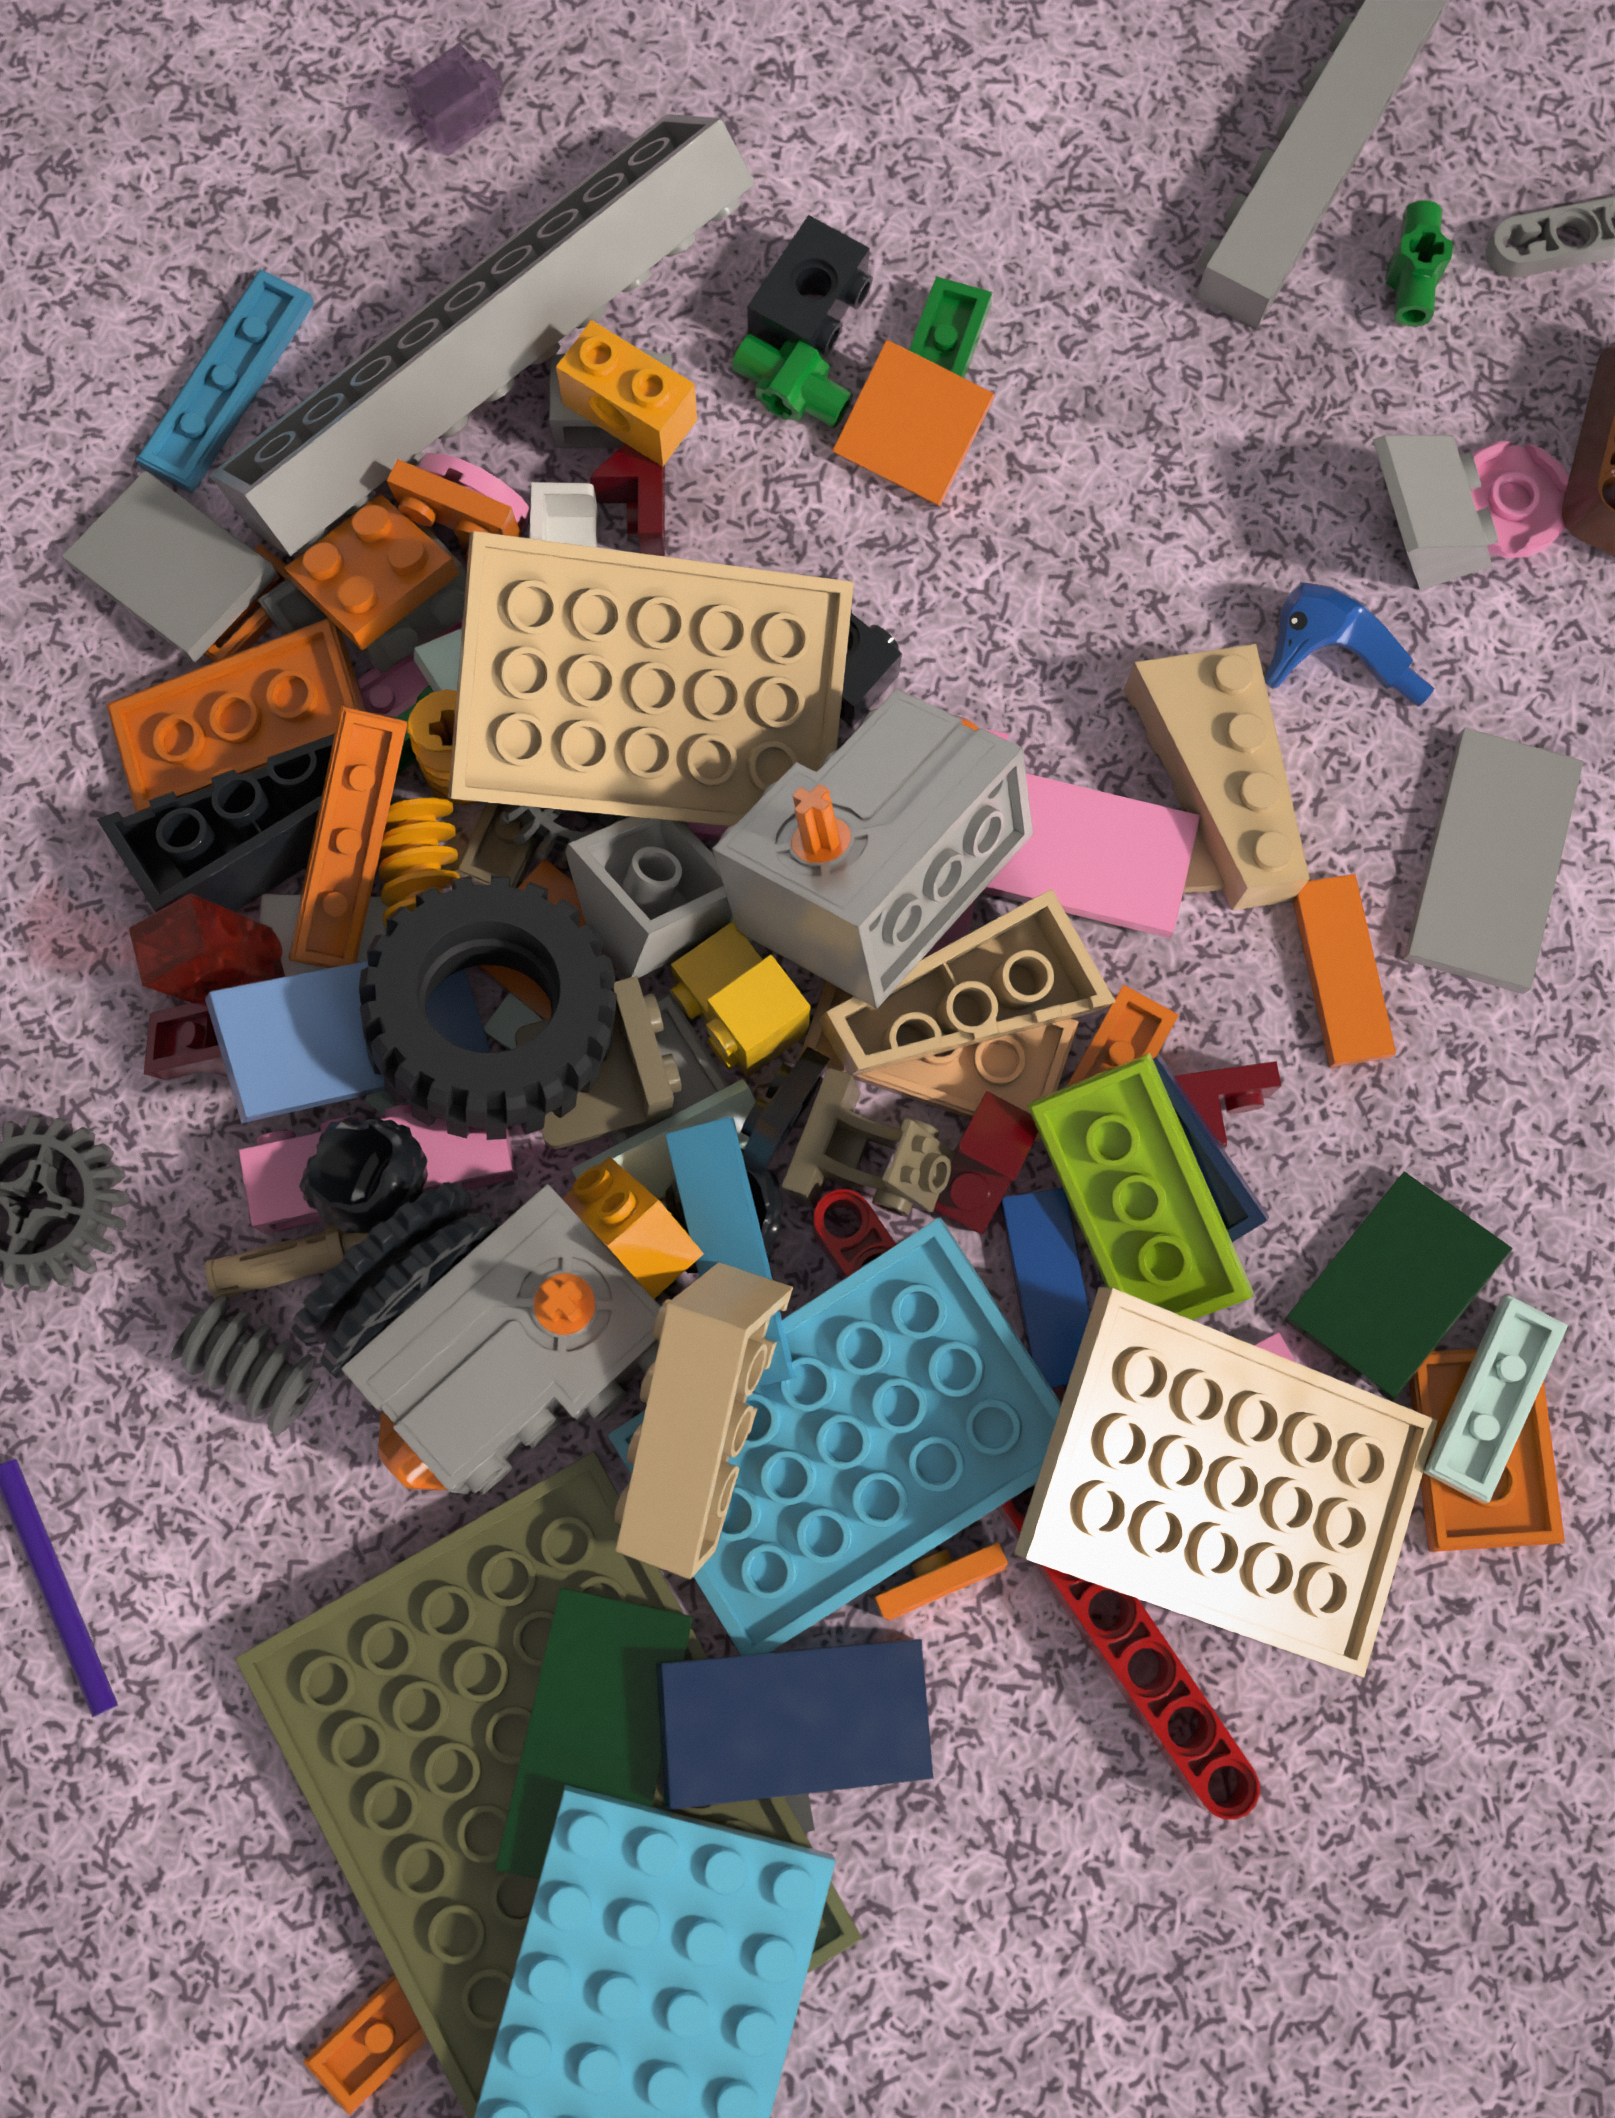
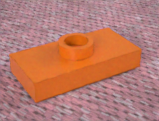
[872,1542,1008,1621]

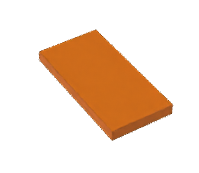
[106,618,366,813]

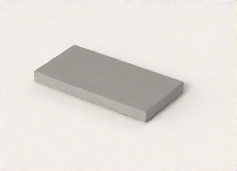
[1403,727,1584,994]

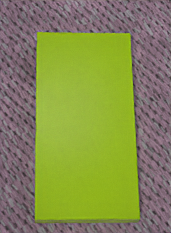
[1027,1053,1254,1320]

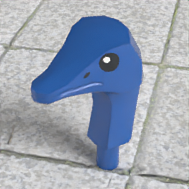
[1265,582,1434,707]

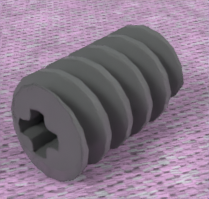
[171,1295,321,1435]

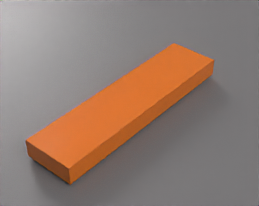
[288,706,408,968]

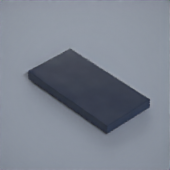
[656,1639,933,1810]

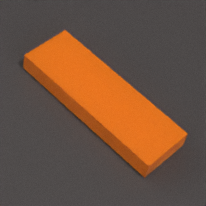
[1293,874,1396,1068]
[303,1973,428,2115]

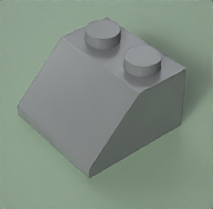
[1373,435,1499,590]
[565,816,732,979]

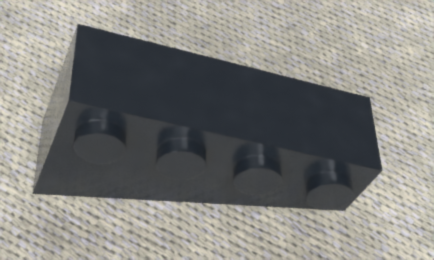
[97,734,393,945]

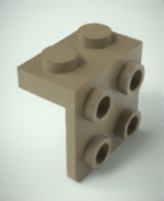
[515,976,682,1149]

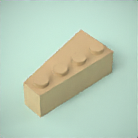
[1123,644,1310,911]
[818,889,1116,1076]
[614,1262,793,1579]

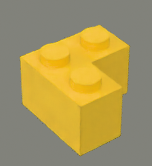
[669,921,810,1078]

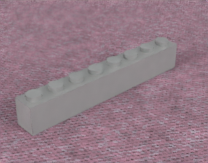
[1195,0,1451,330]

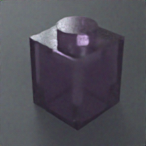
[404,42,502,156]

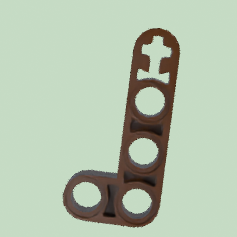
[1562,341,1615,557]

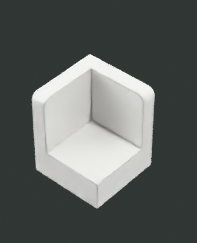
[530,482,598,547]

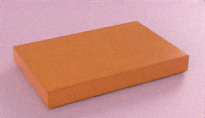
[1409,1348,1565,1552]

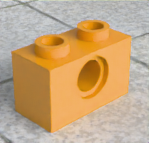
[556,320,697,467]
[562,1156,704,1299]

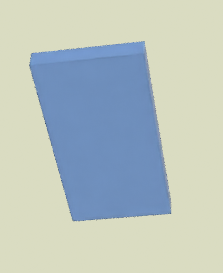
[205,961,491,1123]

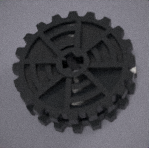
[291,1181,499,1379]

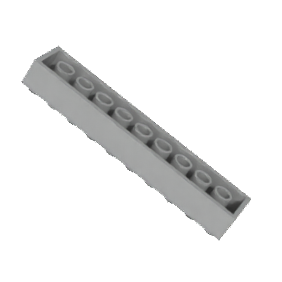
[209,114,756,556]

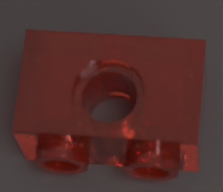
[129,893,285,1003]

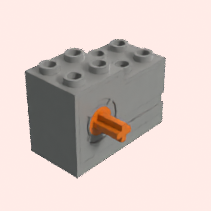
[713,689,1033,1009]
[341,1184,661,1495]

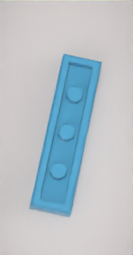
[136,269,314,494]
[665,1117,796,1387]

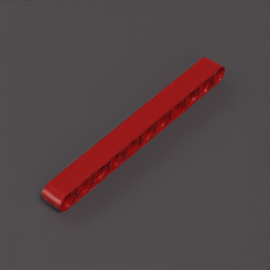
[813,1189,1260,1820]

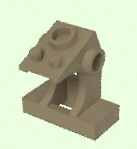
[782,1068,954,1217]

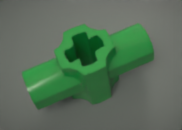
[1385,200,1453,327]
[731,334,853,429]

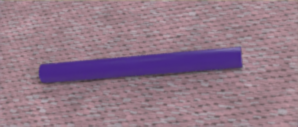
[0,1459,119,1718]

